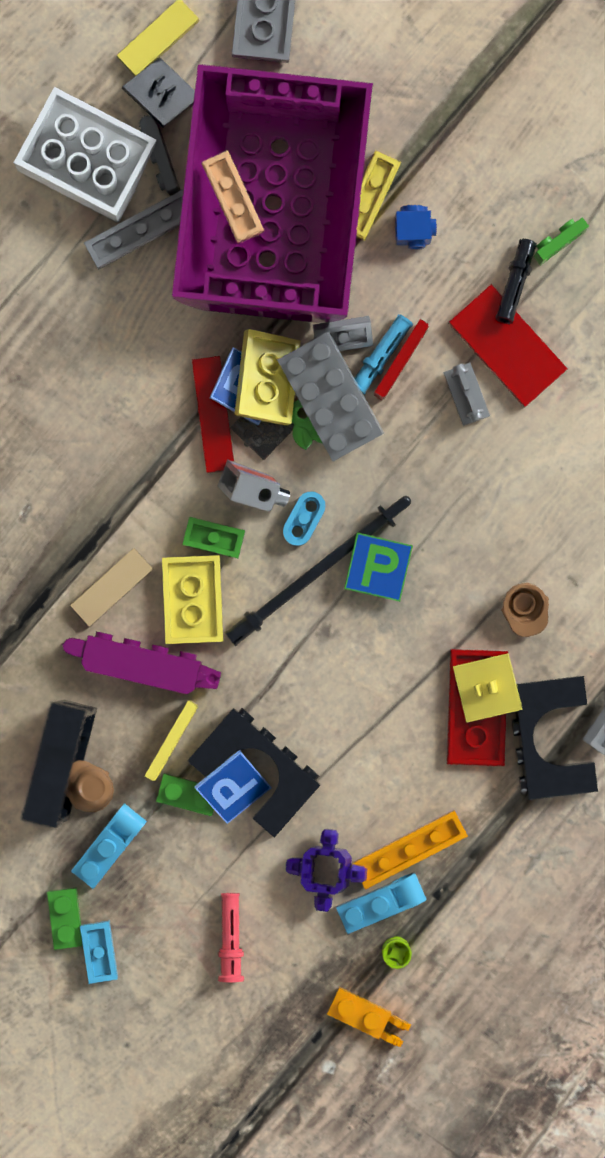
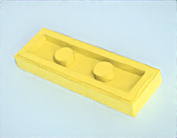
[117,0,199,76]
[356,150,401,241]
[145,700,198,781]

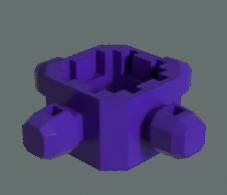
[286,829,367,912]

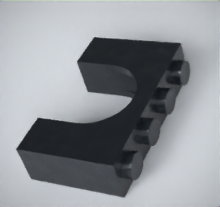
[512,676,598,800]
[188,708,320,838]

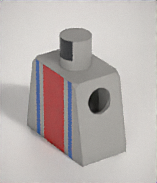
[218,460,290,511]

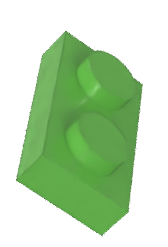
[534,217,589,266]
[182,517,245,559]
[156,773,214,816]
[47,887,83,950]

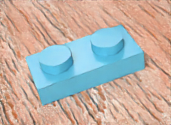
[80,920,118,984]

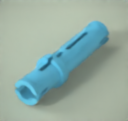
[355,314,413,395]

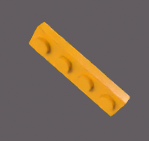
[352,810,468,890]

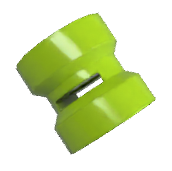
[382,936,412,969]

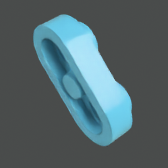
[283,491,326,546]

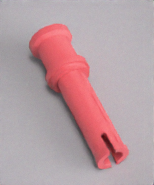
[218,893,244,982]

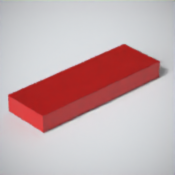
[374,319,429,400]

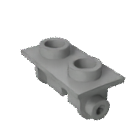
[443,363,490,426]

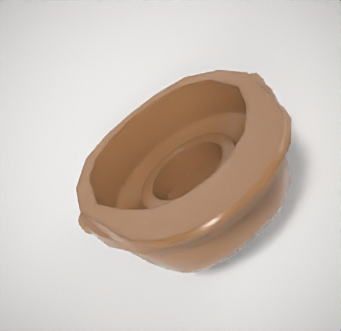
[501,582,549,637]
[66,760,114,812]

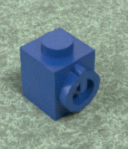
[395,205,437,249]

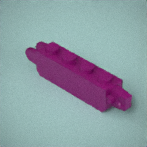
[62,631,221,694]

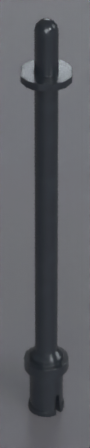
[224,496,411,646]

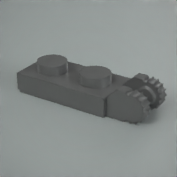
[139,115,181,196]

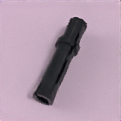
[495,238,537,324]

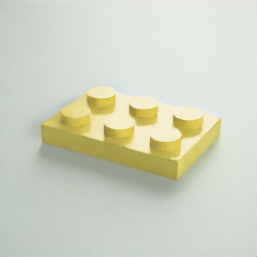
[234,329,301,426]
[162,555,224,644]

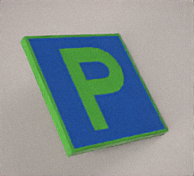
[344,533,413,602]

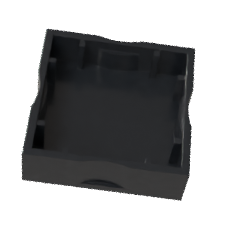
[21,700,97,829]

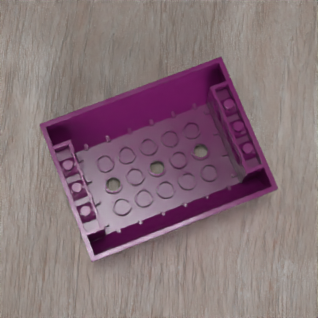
[172,64,373,323]

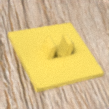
[453,653,523,723]

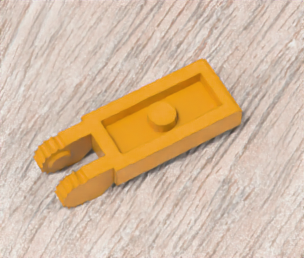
[327,987,411,1047]

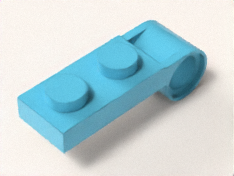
[71,803,147,889]
[336,872,427,934]

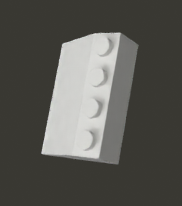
[14,87,157,223]

